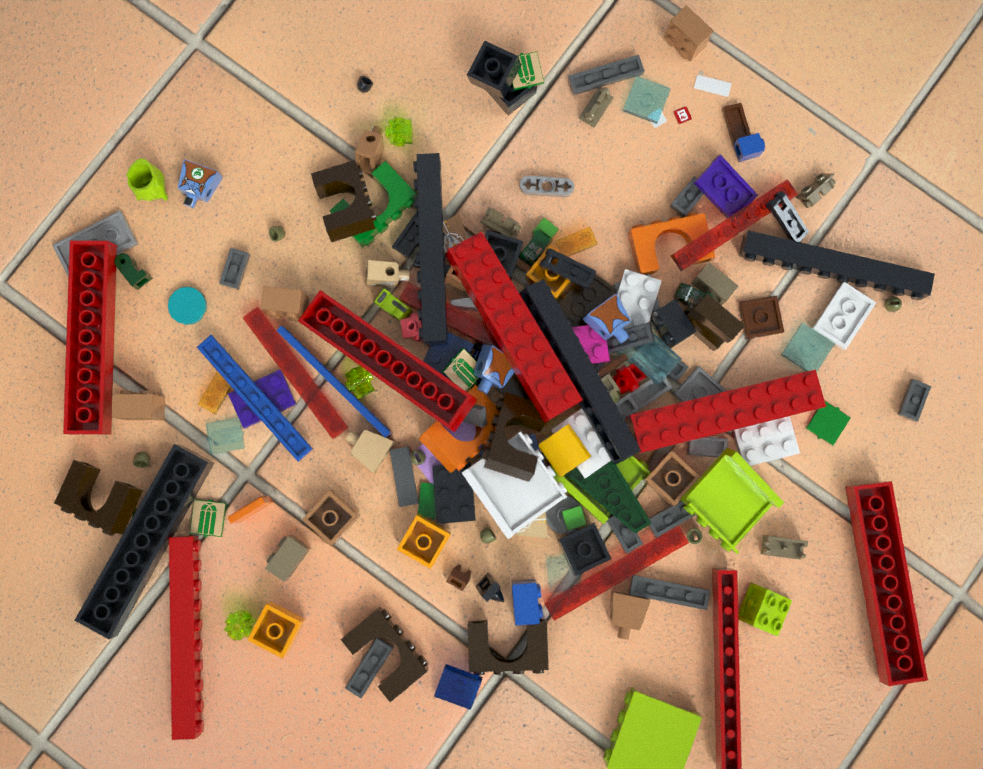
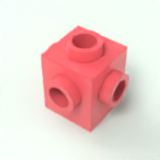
[400,313,423,342]

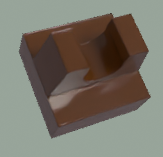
[446,564,472,591]

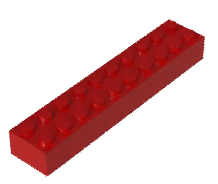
[446,231,583,423]
[63,240,117,435]
[298,290,477,432]
[626,369,826,454]
[845,481,928,686]

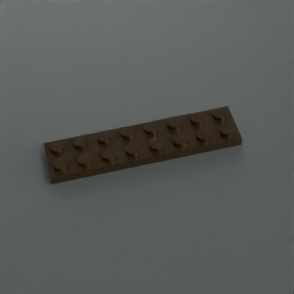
[497,274,617,400]

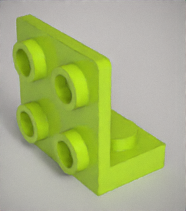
[738,582,792,636]

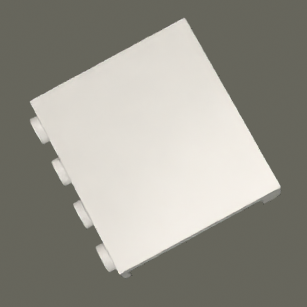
[462,432,567,539]

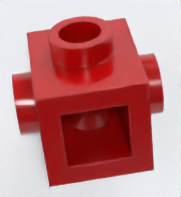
[612,362,647,394]

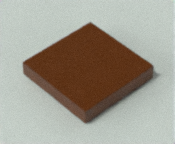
[738,296,784,340]

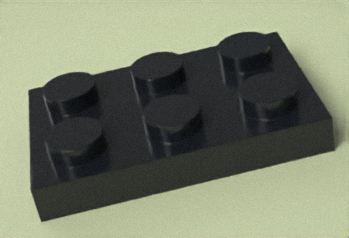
[432,462,476,524]

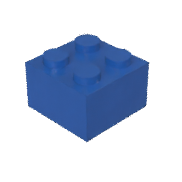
[511,579,543,625]

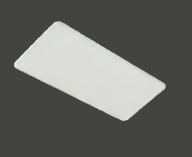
[694,75,731,97]

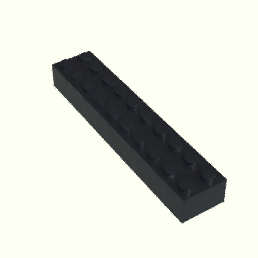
[74,444,214,639]

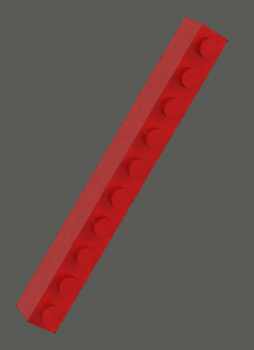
[169,536,204,740]
[712,568,742,769]

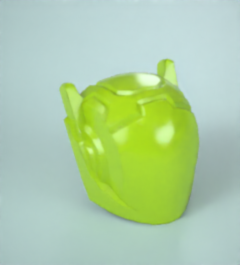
[126,158,168,201]

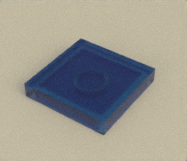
[434,664,483,710]

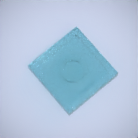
[623,76,671,124]
[781,323,835,372]
[629,333,682,386]

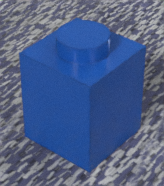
[733,133,765,162]

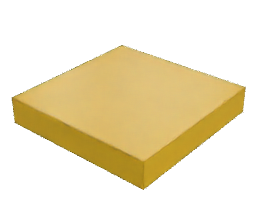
[538,424,592,477]

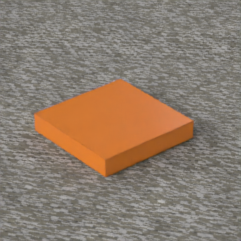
[227,496,273,524]

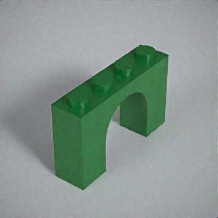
[330,161,417,248]

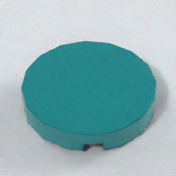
[168,287,207,325]

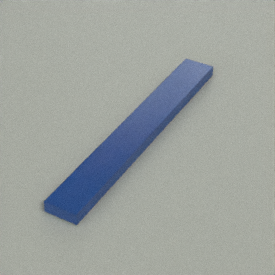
[276,326,392,439]
[197,335,313,462]

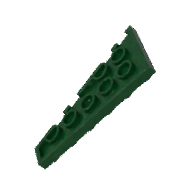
[541,452,652,534]

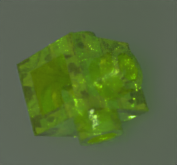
[385,117,413,147]
[345,366,375,399]
[224,610,257,641]

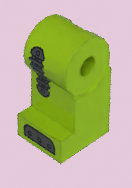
[374,288,412,322]

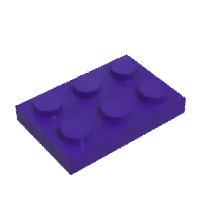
[693,154,758,223]
[228,370,297,429]

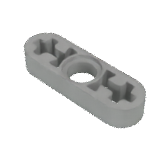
[520,176,574,197]

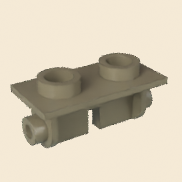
[579,87,614,128]
[796,173,836,208]
[480,208,521,238]

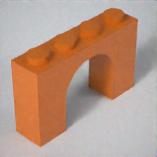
[628,212,715,275]
[418,385,498,473]

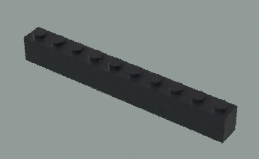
[413,153,448,345]
[739,230,935,300]
[519,279,641,465]

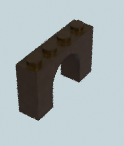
[311,160,377,243]
[684,294,745,351]
[482,392,546,482]
[54,460,143,536]
[341,607,429,702]
[468,619,549,676]

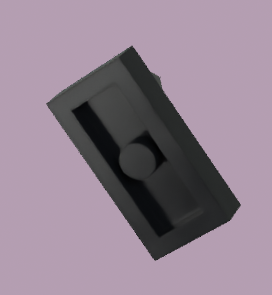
[475,572,504,603]

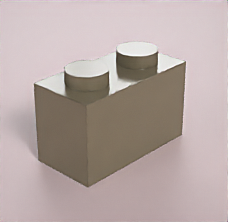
[265,535,311,582]

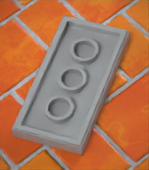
[52,210,138,275]

